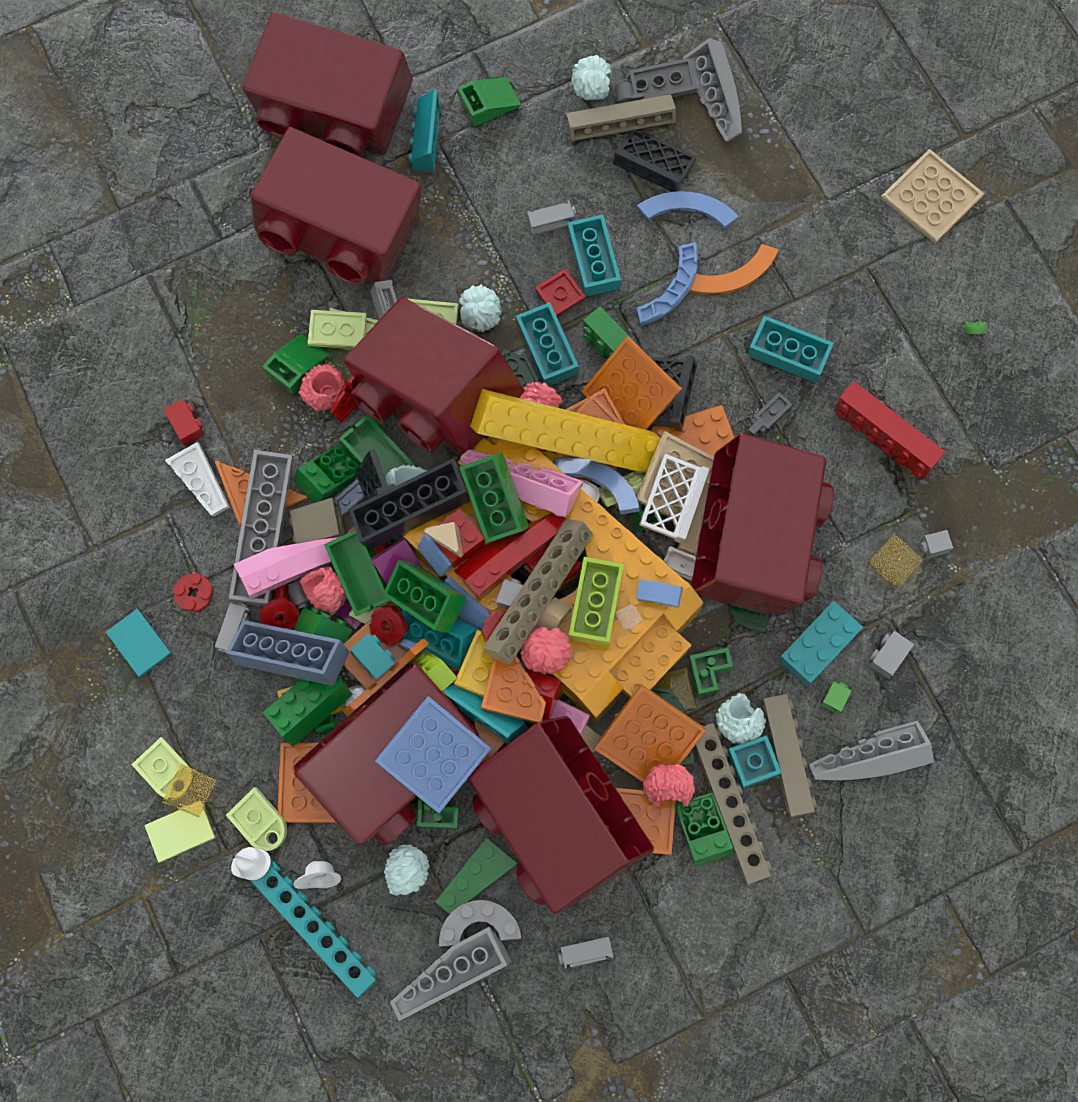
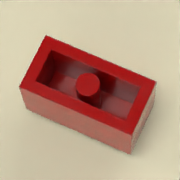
[163,399,204,446]

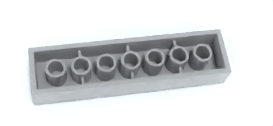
[229,450,294,607]

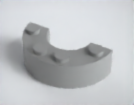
[439,900,522,947]

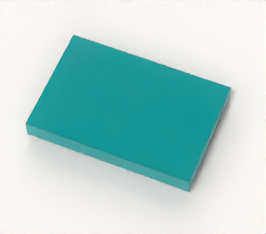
[106,609,172,678]

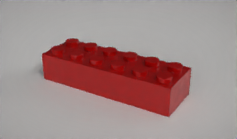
[834,381,945,480]

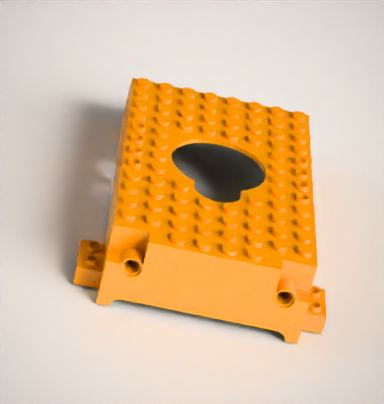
[401,437,703,724]

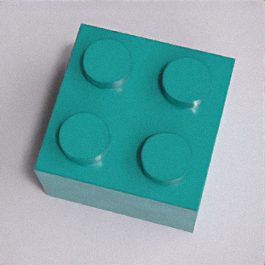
[350,634,395,681]
[728,735,782,789]

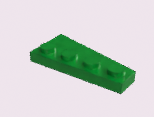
[435,838,518,914]

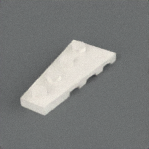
[165,442,230,517]

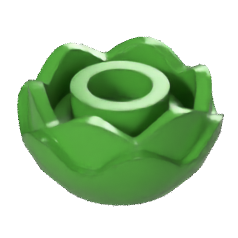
[963,322,987,334]

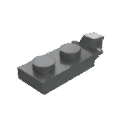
[747,392,793,436]

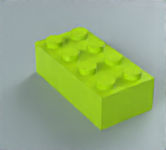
[569,557,624,647]

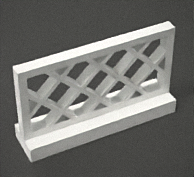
[639,454,709,543]

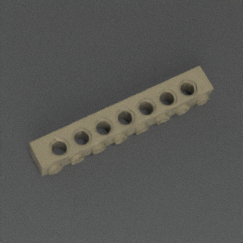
[483,519,593,664]
[694,723,772,885]

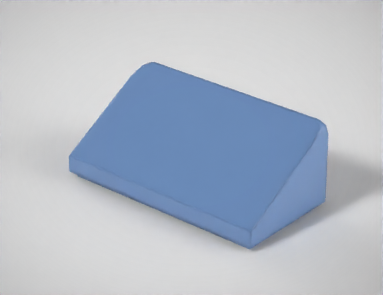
[418,534,452,577]

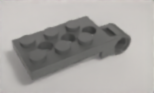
[615,58,697,104]

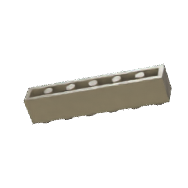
[566,94,676,141]
[762,694,817,818]

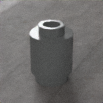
[287,581,311,611]

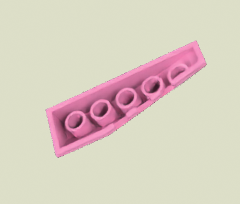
[460,450,584,516]
[234,536,341,599]

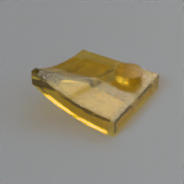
[868,534,924,587]
[655,668,698,711]
[162,764,217,817]

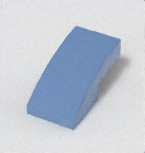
[636,580,683,608]

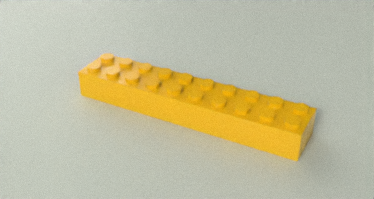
[470,389,660,473]

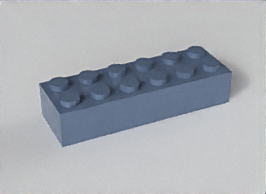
[226,620,349,686]

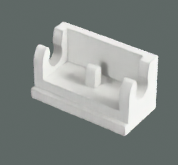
[664,546,696,581]

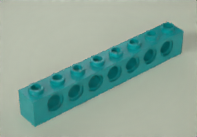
[250,861,378,998]

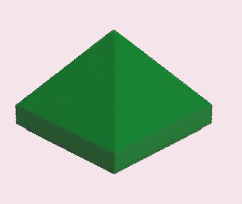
[316,714,336,734]

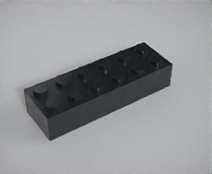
[349,458,471,550]

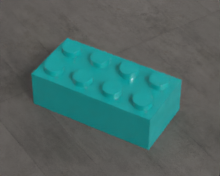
[568,215,621,297]
[516,303,579,386]
[748,316,834,383]
[778,601,863,687]

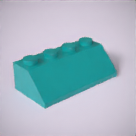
[409,89,440,172]
[402,609,479,671]
[443,684,527,744]

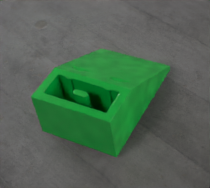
[457,77,521,127]
[262,334,330,396]
[293,444,359,503]
[675,792,733,867]

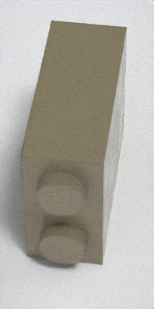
[289,498,345,544]

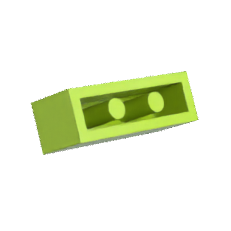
[412,650,457,691]

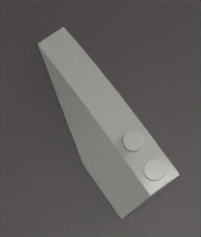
[683,38,742,142]
[809,721,934,780]
[390,927,512,1021]

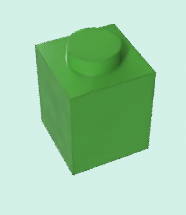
[821,682,851,715]

